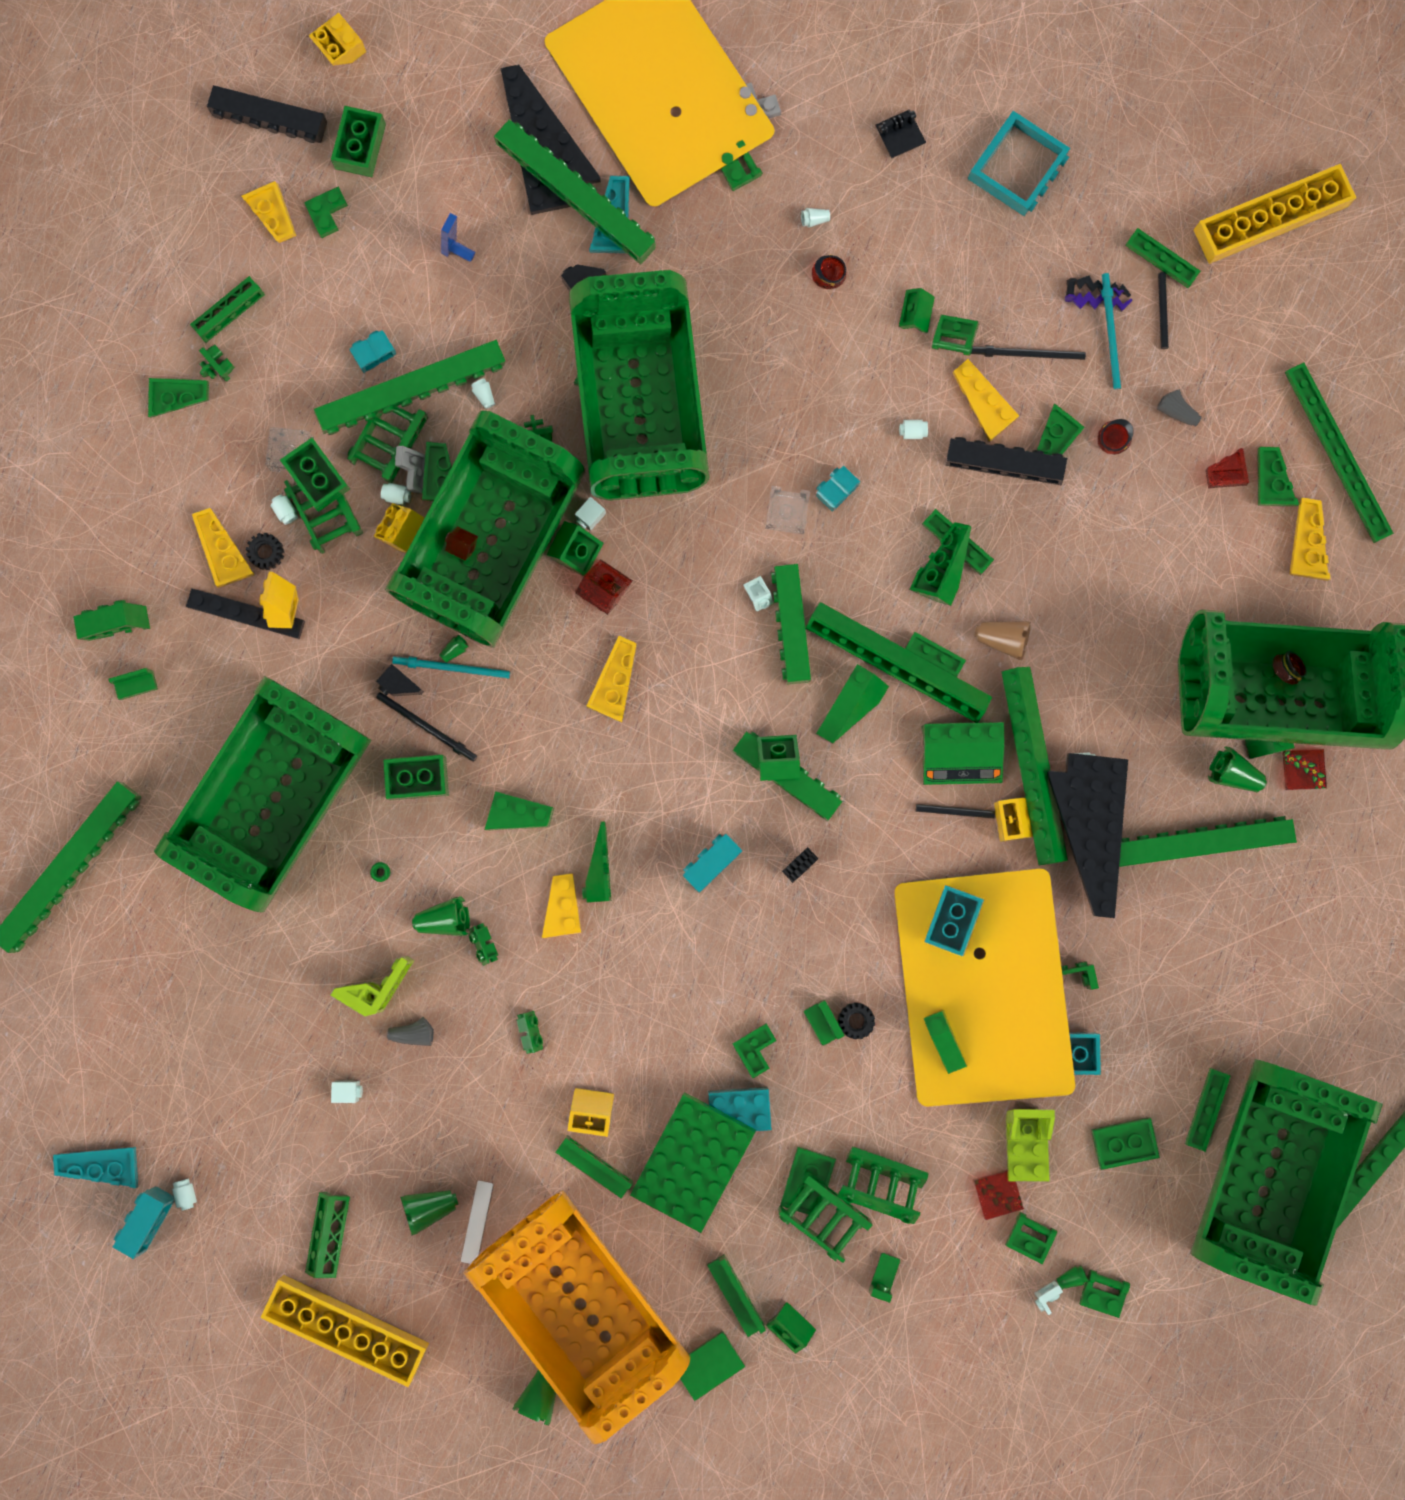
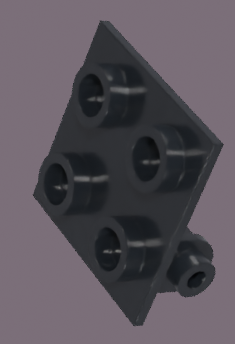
[875,109,926,159]

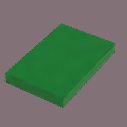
[1091,1117,1160,1170]
[780,1146,836,1218]
[680,1331,745,1401]

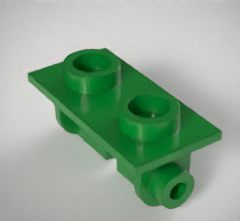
[468,923,498,966]
[516,1011,543,1054]

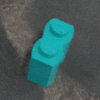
[349,330,396,373]
[816,466,860,512]

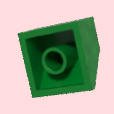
[546,521,604,577]
[757,734,800,781]

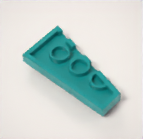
[589,176,630,253]
[53,1147,138,1188]

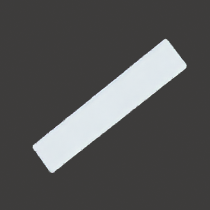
[461,1181,493,1264]

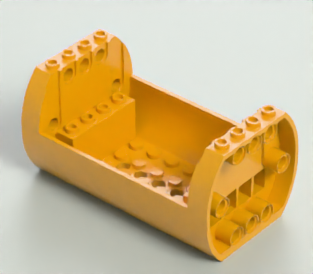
[464,1190,690,1444]

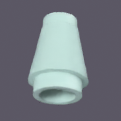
[801,208,830,228]
[471,378,495,409]

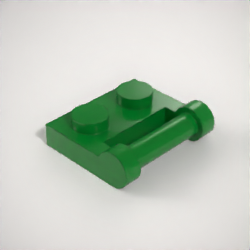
[720,140,763,191]
[932,314,979,356]
[1005,1212,1057,1265]
[1079,1270,1130,1318]

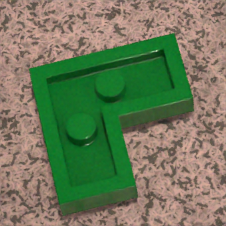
[304,186,348,238]
[732,1023,777,1078]

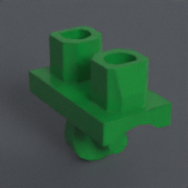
[199,344,235,382]
[524,415,553,442]

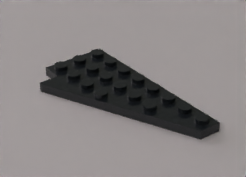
[500,64,601,215]
[1047,753,1128,918]

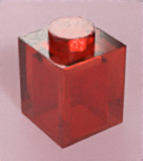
[445,526,478,561]

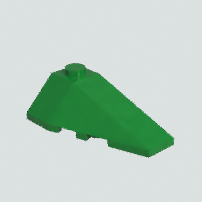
[909,522,971,606]
[582,821,612,903]

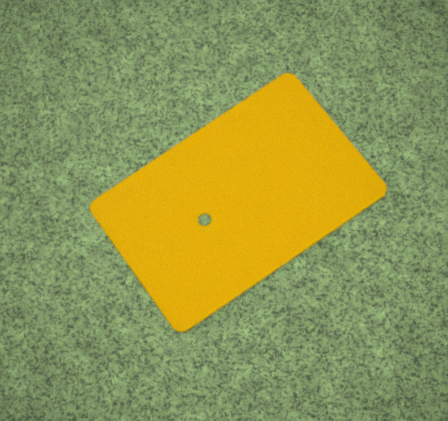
[545,0,775,207]
[894,869,1076,1107]

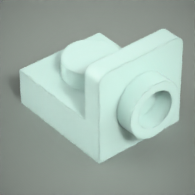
[743,576,774,611]
[1034,1280,1063,1315]

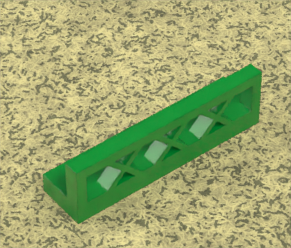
[190,276,265,343]
[555,1135,633,1199]
[305,1192,350,1278]
[707,1254,766,1337]

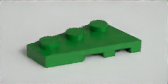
[148,378,209,418]
[1037,403,1085,455]
[422,442,452,502]
[1257,447,1299,506]

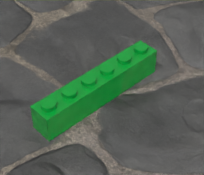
[771,564,811,685]
[732,731,843,821]

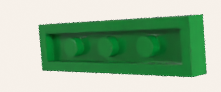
[1125,228,1201,288]
[922,509,994,576]
[1185,1068,1231,1152]

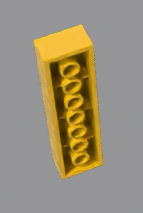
[1193,163,1356,264]
[260,1275,430,1387]

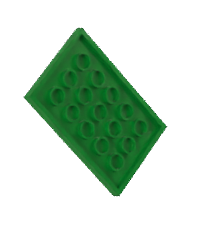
[630,1092,756,1233]

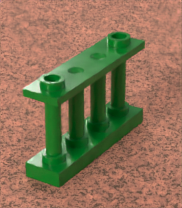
[347,406,429,483]
[284,480,363,554]
[837,1146,929,1224]
[778,1170,873,1263]

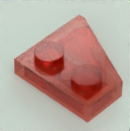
[1205,448,1249,489]

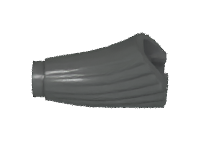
[1157,389,1202,427]
[387,1017,434,1046]

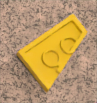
[241,181,297,243]
[542,873,581,938]

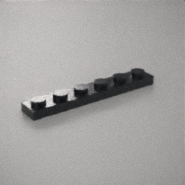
[186,588,305,640]

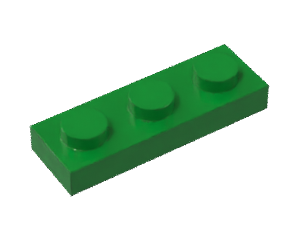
[905,632,966,677]

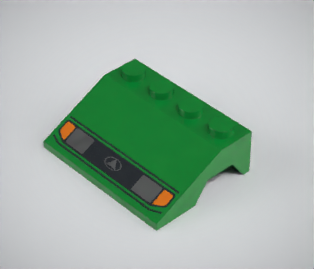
[922,722,1004,785]

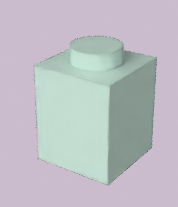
[575,497,606,531]
[331,1080,363,1103]

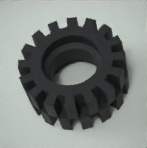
[246,533,285,570]
[782,847,819,883]
[838,1002,875,1040]

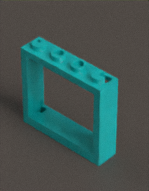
[968,111,1070,217]

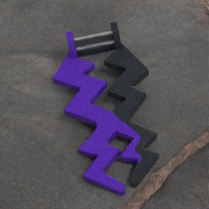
[1065,275,1132,312]

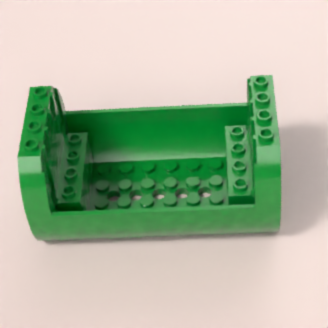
[569,270,710,501]
[385,411,585,648]
[1178,609,1405,750]
[154,676,372,913]
[1190,1059,1383,1306]

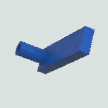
[441,213,476,262]

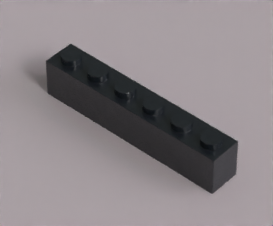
[207,85,327,143]
[946,437,1068,486]

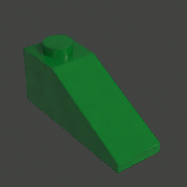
[924,1010,967,1074]

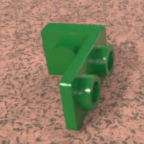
[1061,961,1099,990]
[869,1253,900,1303]

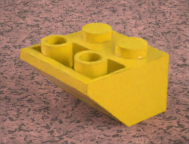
[309,12,366,66]
[373,503,425,553]
[260,572,299,628]
[994,798,1033,842]
[567,1088,614,1137]

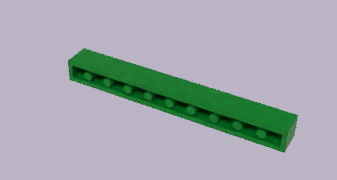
[494,119,656,265]
[314,339,506,435]
[805,602,992,723]
[1001,667,1068,866]
[0,781,141,953]
[1119,816,1297,867]

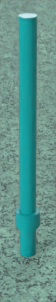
[1101,273,1121,390]
[392,656,510,679]

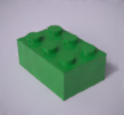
[331,106,386,178]
[280,437,350,512]
[383,755,449,801]

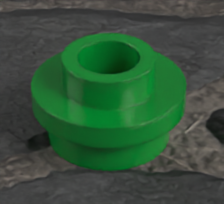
[370,862,391,882]

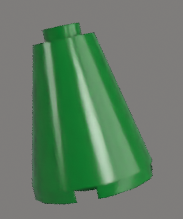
[1208,746,1267,793]
[412,896,470,936]
[400,1190,459,1236]
[512,1370,556,1426]

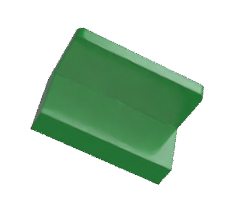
[899,288,935,333]
[108,668,158,700]
[804,1000,845,1046]
[766,1302,816,1354]

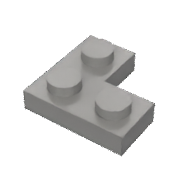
[740,82,781,119]
[395,446,425,494]

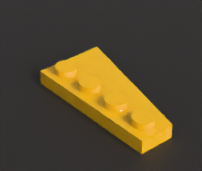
[953,359,1019,442]
[1289,498,1331,581]
[192,508,255,588]
[586,636,637,723]

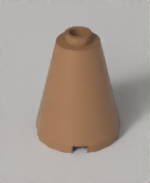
[975,621,1031,660]

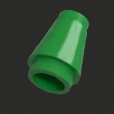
[439,635,469,663]
[1056,1265,1088,1290]

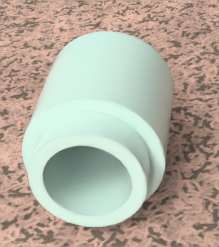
[899,419,928,439]
[381,483,411,506]
[270,495,298,525]
[172,1179,197,1211]

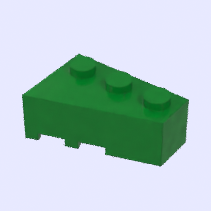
[73,600,150,641]
[484,791,555,831]

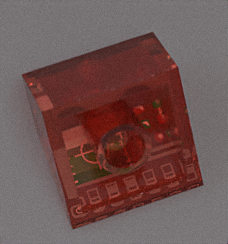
[576,559,633,615]

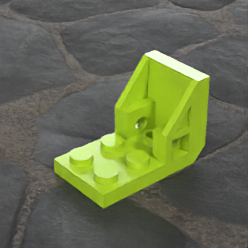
[330,956,414,1016]
[1006,1109,1055,1182]

